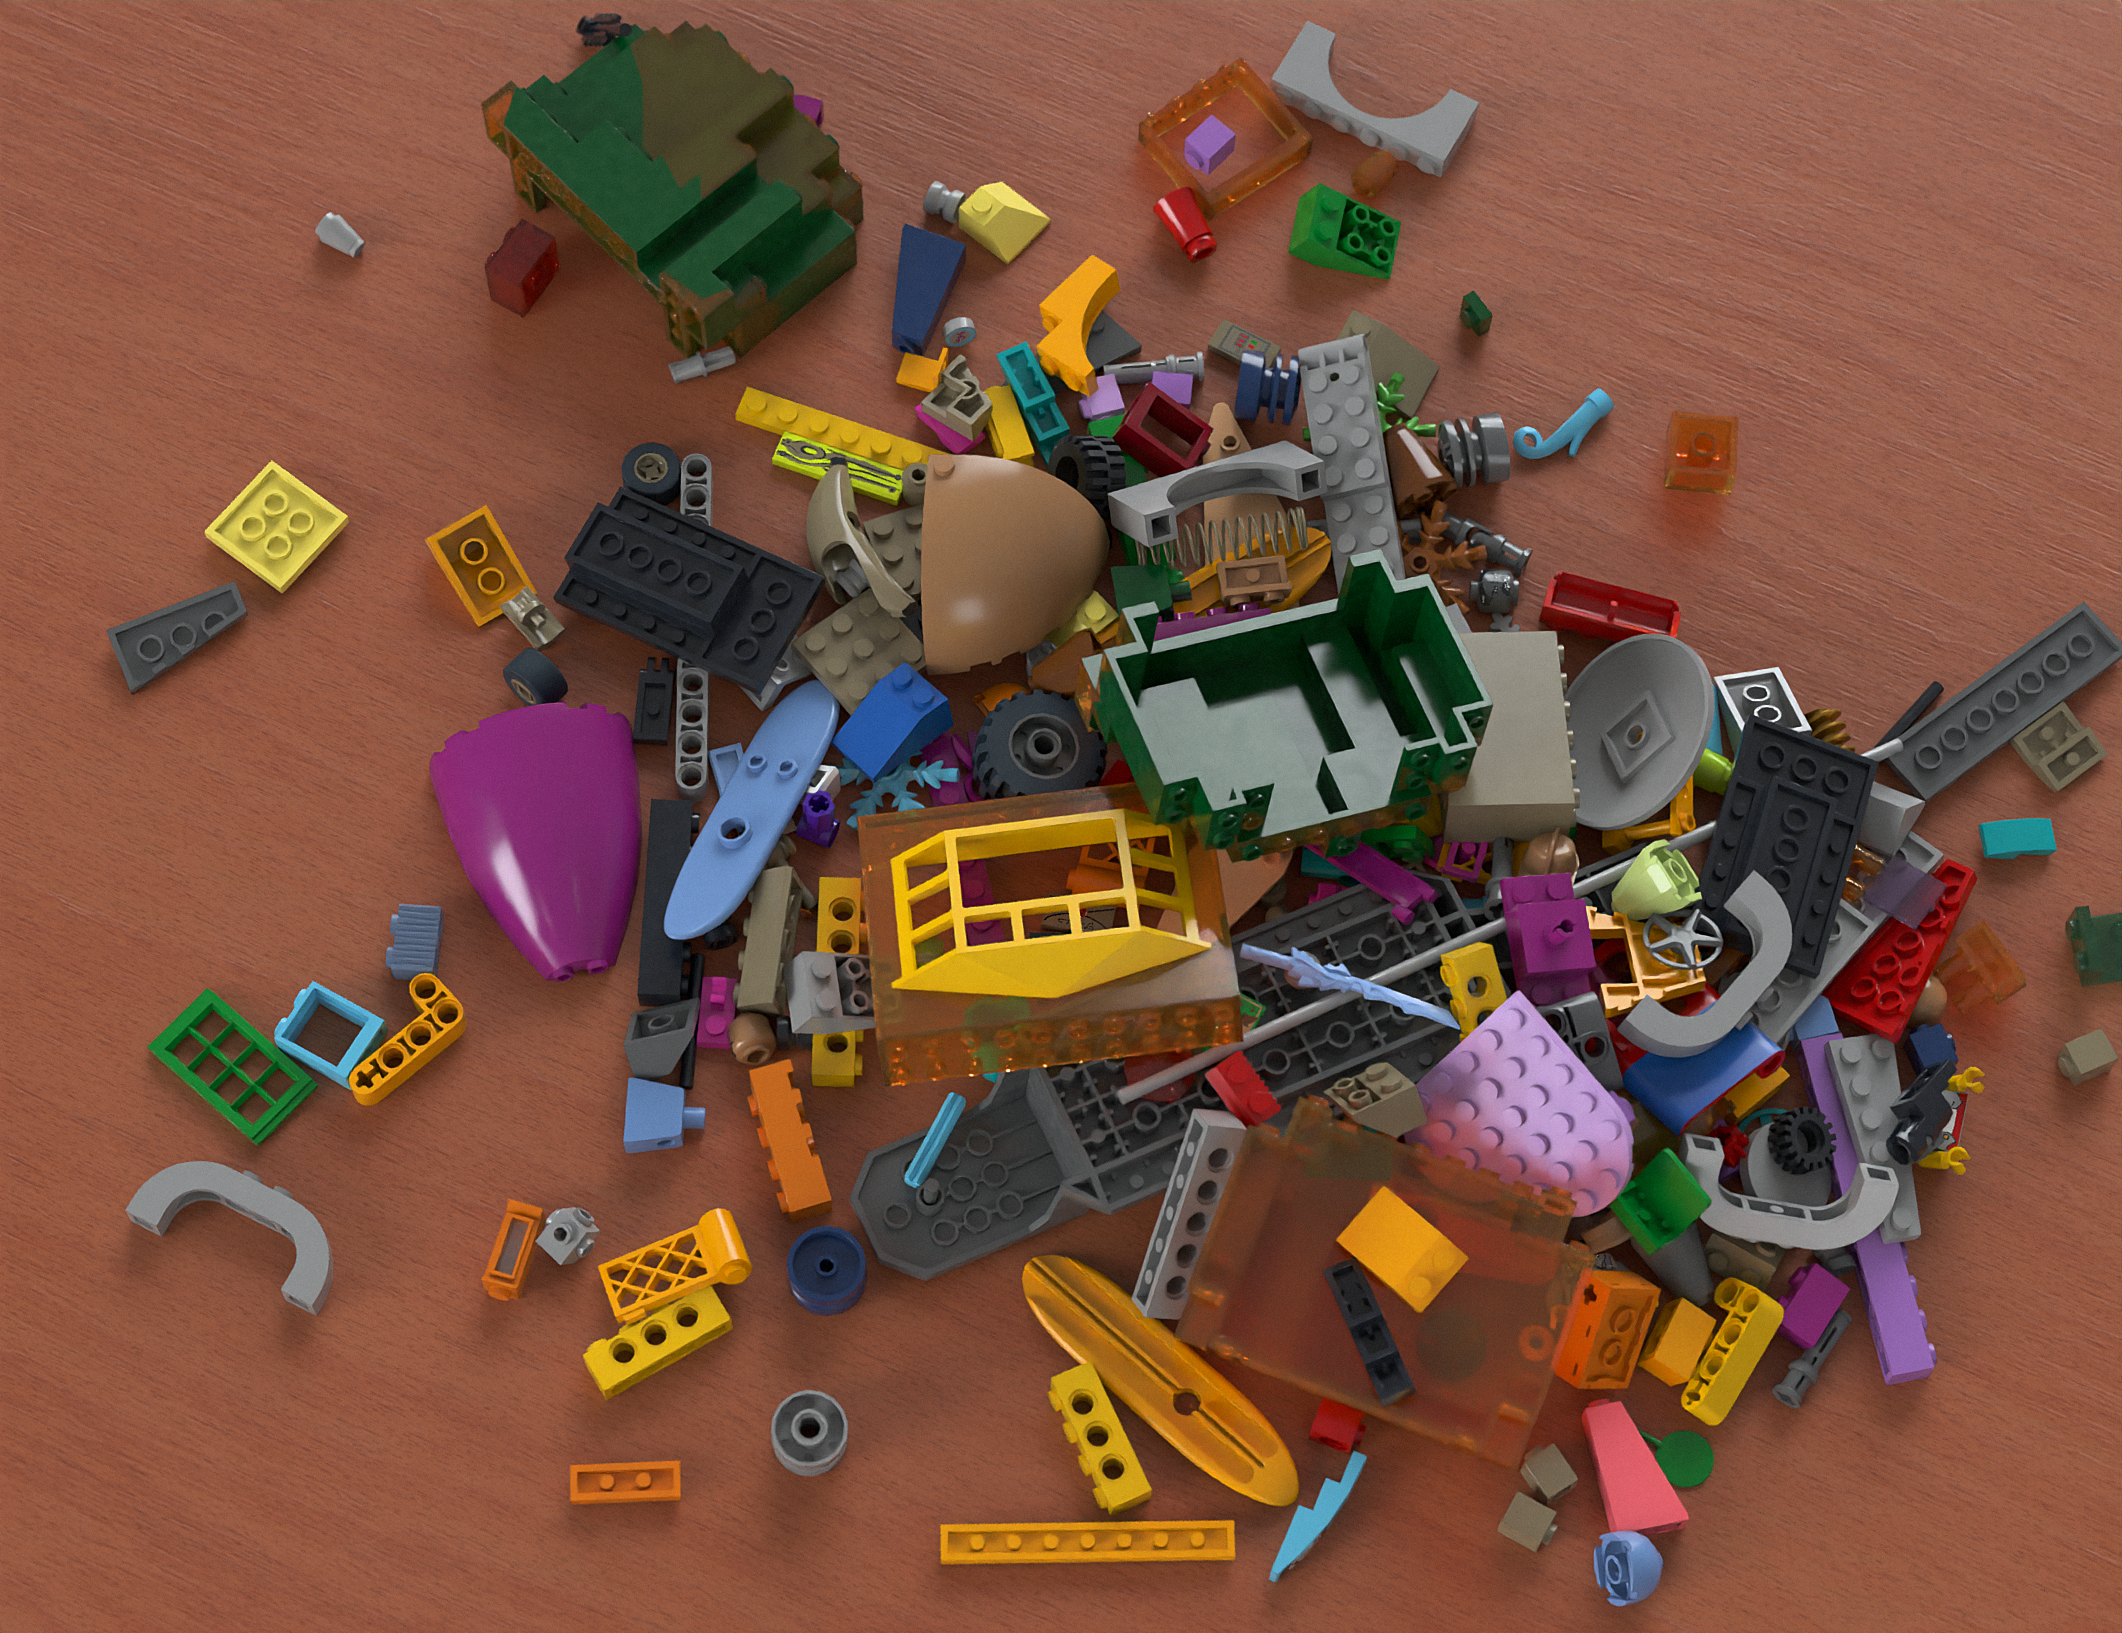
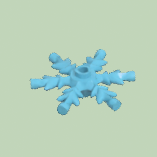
[825,742,959,833]

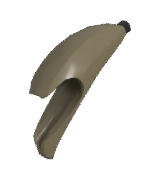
[806,457,919,618]

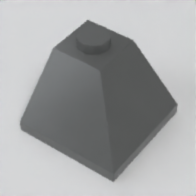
[623,997,701,1081]

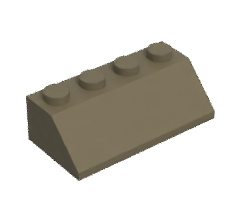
[733,866,804,1019]

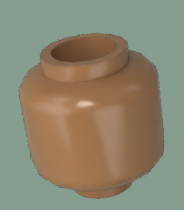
[727,1012,777,1066]

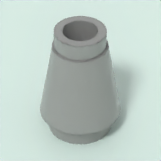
[315,212,366,258]

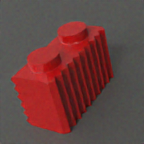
[1205,1050,1281,1134]

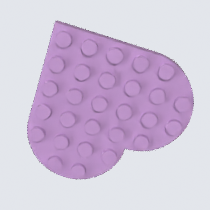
[1404,990,1634,1217]

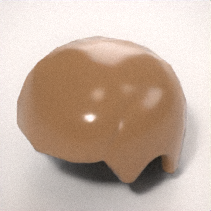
[1906,975,1947,1028]

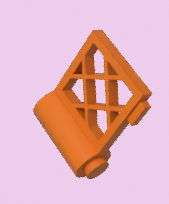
[1066,797,1157,911]

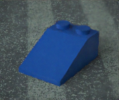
[831,662,954,783]

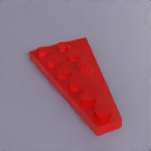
[1821,859,1977,1045]

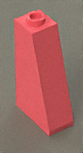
[1581,1399,1689,1536]

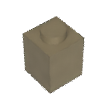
[2057,1028,2118,1086]
[1520,1443,1579,1506]
[1497,1491,1558,1552]

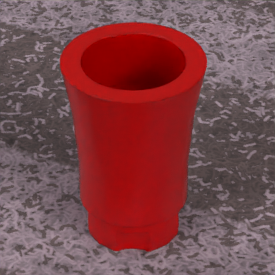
[1153,186,1218,263]

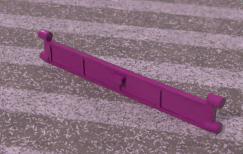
[1293,831,1438,925]

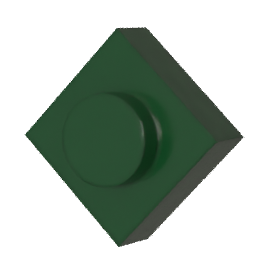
[1460,290,1493,337]

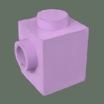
[1079,373,1125,422]

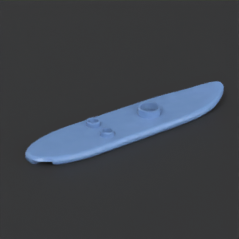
[664,679,840,940]

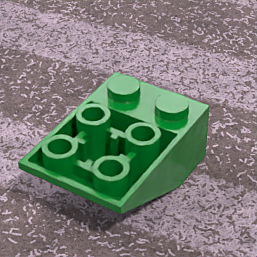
[1288,183,1401,280]

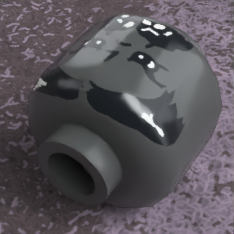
[1469,569,1519,614]

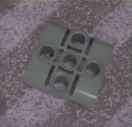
[1535,991,1623,1093]

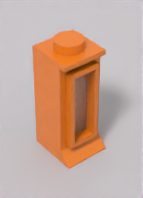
[482,1199,546,1300]

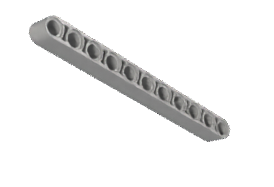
[675,453,713,803]

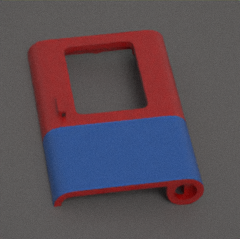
[1547,938,1785,1138]

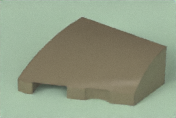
[921,355,993,441]

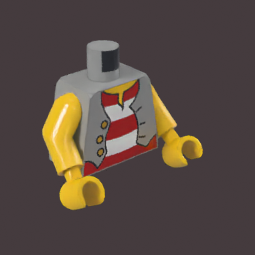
[1917,1067,1985,1175]

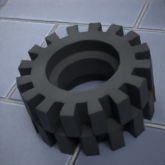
[1768,1106,1837,1175]

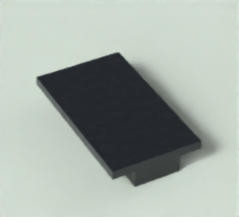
[553,486,826,695]
[1687,714,1879,979]

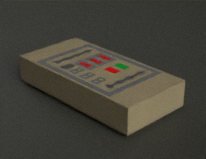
[1207,319,1281,368]

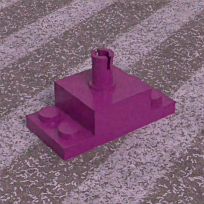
[1499,873,1596,1016]

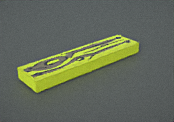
[772,431,903,506]

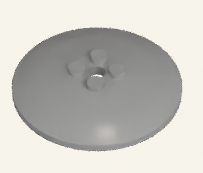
[1563,634,1714,830]

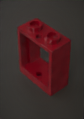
[1112,382,1214,478]

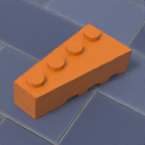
[746,1059,833,1223]

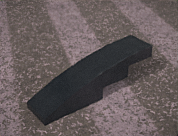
[1322,1257,1417,1407]

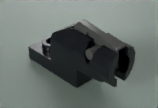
[1886,1059,1958,1165]

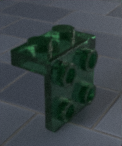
[2065,906,2122,987]

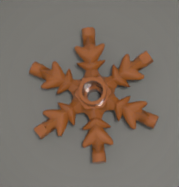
[1397,501,1488,617]

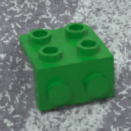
[1608,1149,1711,1256]

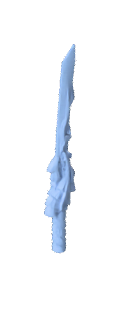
[1239,943,1460,1030]

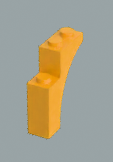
[1036,255,1121,397]

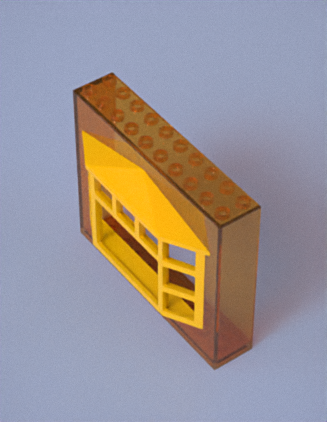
[857,782,1244,1087]

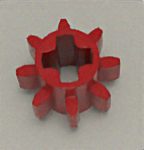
[1706,1124,1750,1169]

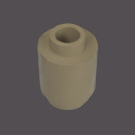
[902,463,928,506]

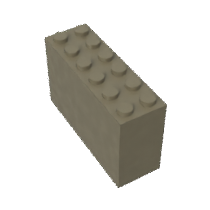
[1438,631,1580,844]

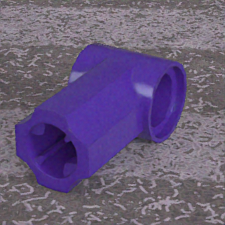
[796,790,841,849]

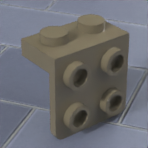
[1704,1229,1787,1292]

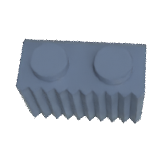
[386,904,444,981]

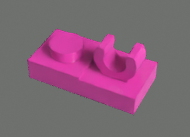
[697,976,739,1049]

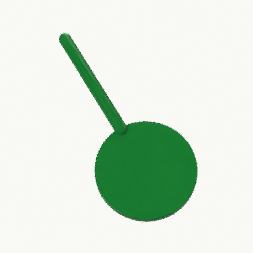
[1636,1427,1714,1488]

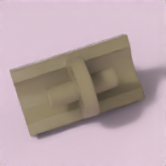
[500,586,565,652]

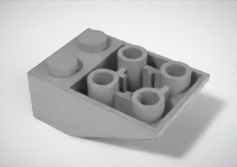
[783,951,905,1034]

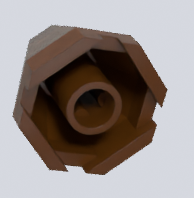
[1028,627,1103,702]

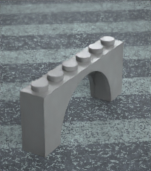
[1270,21,1479,178]
[1107,440,1328,547]

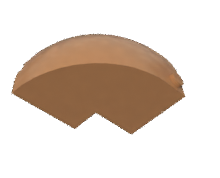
[921,455,1110,675]

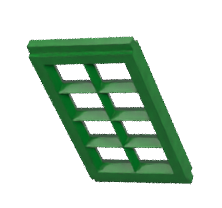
[147,988,319,1147]

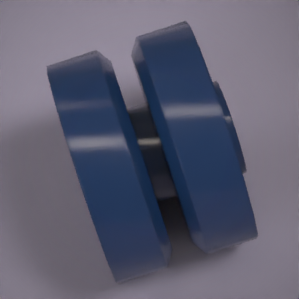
[787,1225,867,1316]

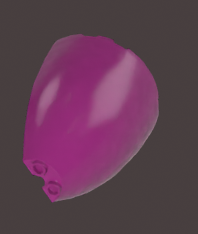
[429,702,642,982]

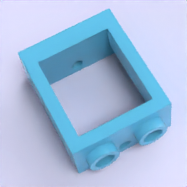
[274,981,388,1090]

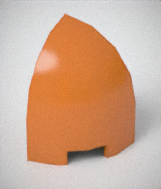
[972,682,1031,718]

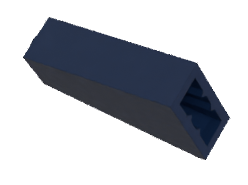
[892,224,966,357]

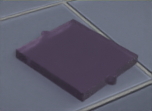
[1863,856,1947,930]

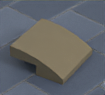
[2009,701,2108,792]

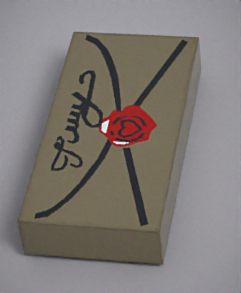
[1041,892,1117,934]

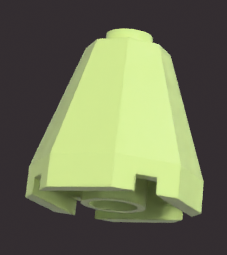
[1611,839,1702,921]

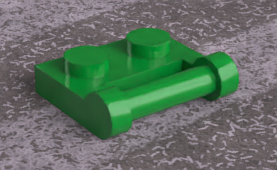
[1357,825,1435,863]

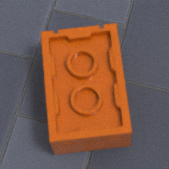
[1549,1270,1661,1389]

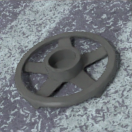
[1643,909,1723,970]

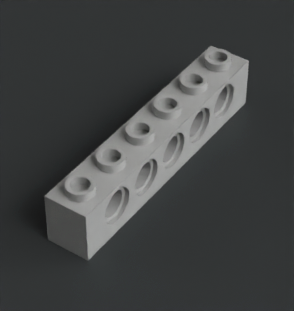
[1132,1108,1247,1320]

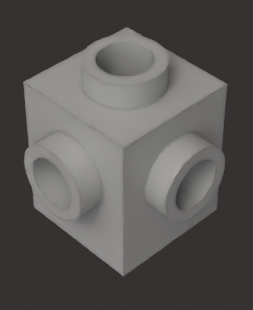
[536,1207,600,1265]

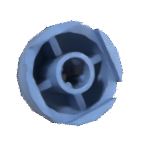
[1594,1531,1663,1606]

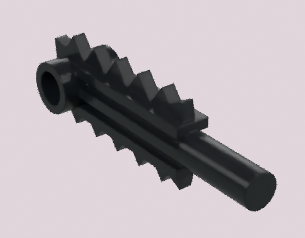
[576,13,632,47]

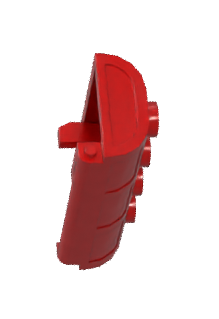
[1539,570,1681,645]

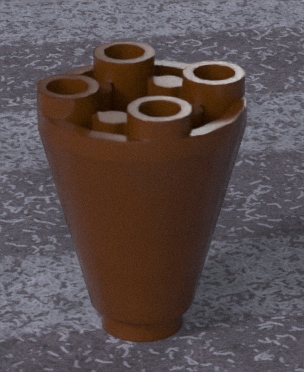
[1382,423,1460,520]

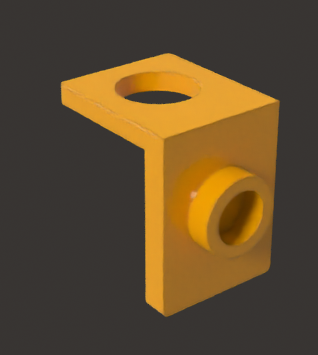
[896,347,948,393]

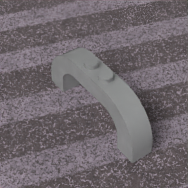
[1617,871,1792,1058]
[1678,1133,1899,1250]
[125,1161,334,1316]

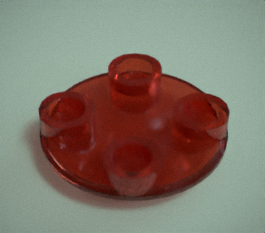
[1124,1033,1196,1103]

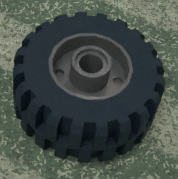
[971,689,1108,822]

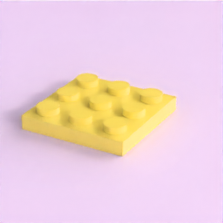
[204,461,349,594]

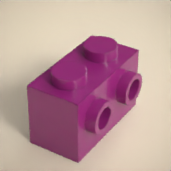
[1776,1263,1850,1350]

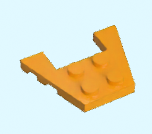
[1586,906,1706,1018]

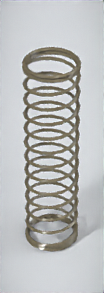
[1135,506,1308,570]

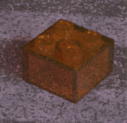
[1664,411,1739,495]

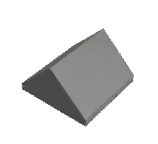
[1856,782,1925,858]

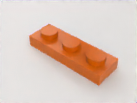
[570,1461,681,1504]

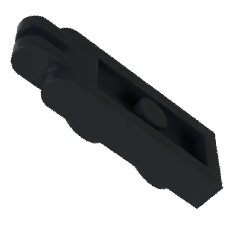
[633,657,675,746]

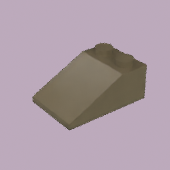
[1337,310,1440,420]

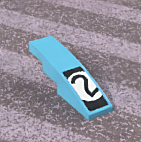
[1269,1451,1367,1583]

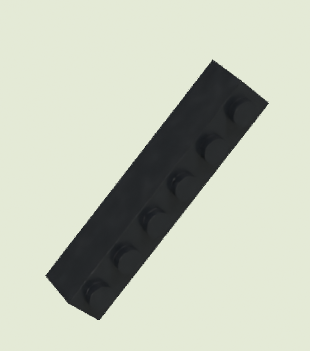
[637,799,700,1007]

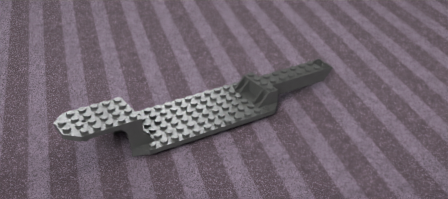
[849,842,1695,1281]

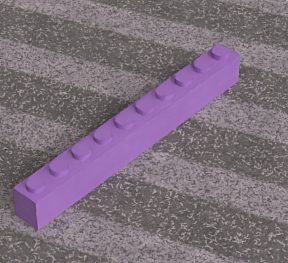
[1795,1033,1937,1385]

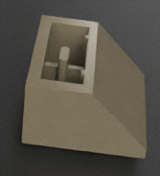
[1323,1062,1427,1137]

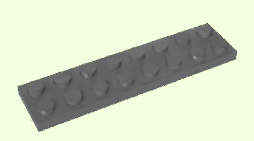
[1883,602,2122,804]

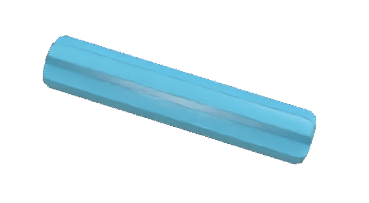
[904,1092,966,1189]

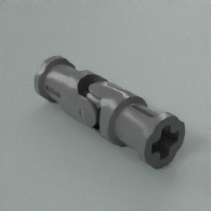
[1440,508,1533,577]

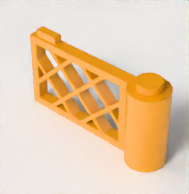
[598,1208,752,1325]

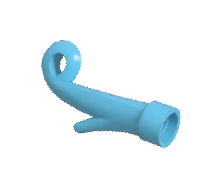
[1513,388,1614,459]

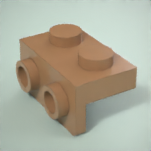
[1216,555,1292,608]

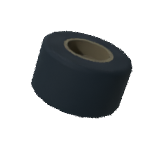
[621,442,681,506]
[503,648,568,706]

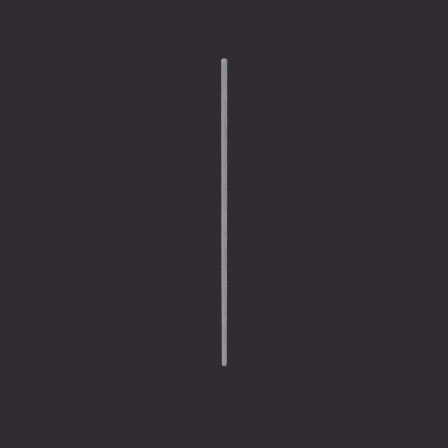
[1117,738,1903,1104]

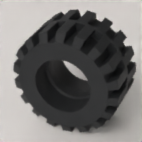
[1047,435,1127,520]

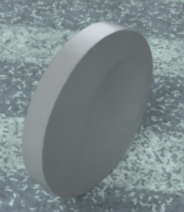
[1740,1122,1831,1207]

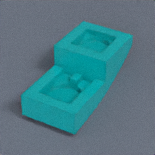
[1978,818,2057,859]

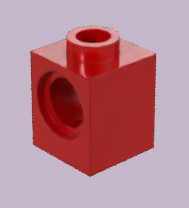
[1308,1397,1367,1455]

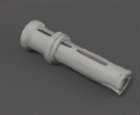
[1103,352,1205,385]

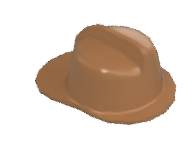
[1518,826,1579,885]

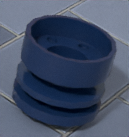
[1234,349,1301,426]

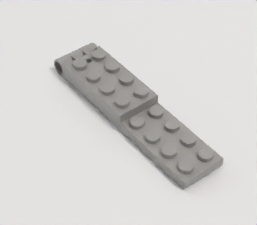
[1298,334,1406,594]

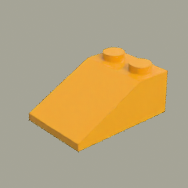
[424,505,537,627]
[1336,1185,1469,1313]

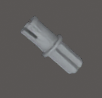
[668,346,736,384]

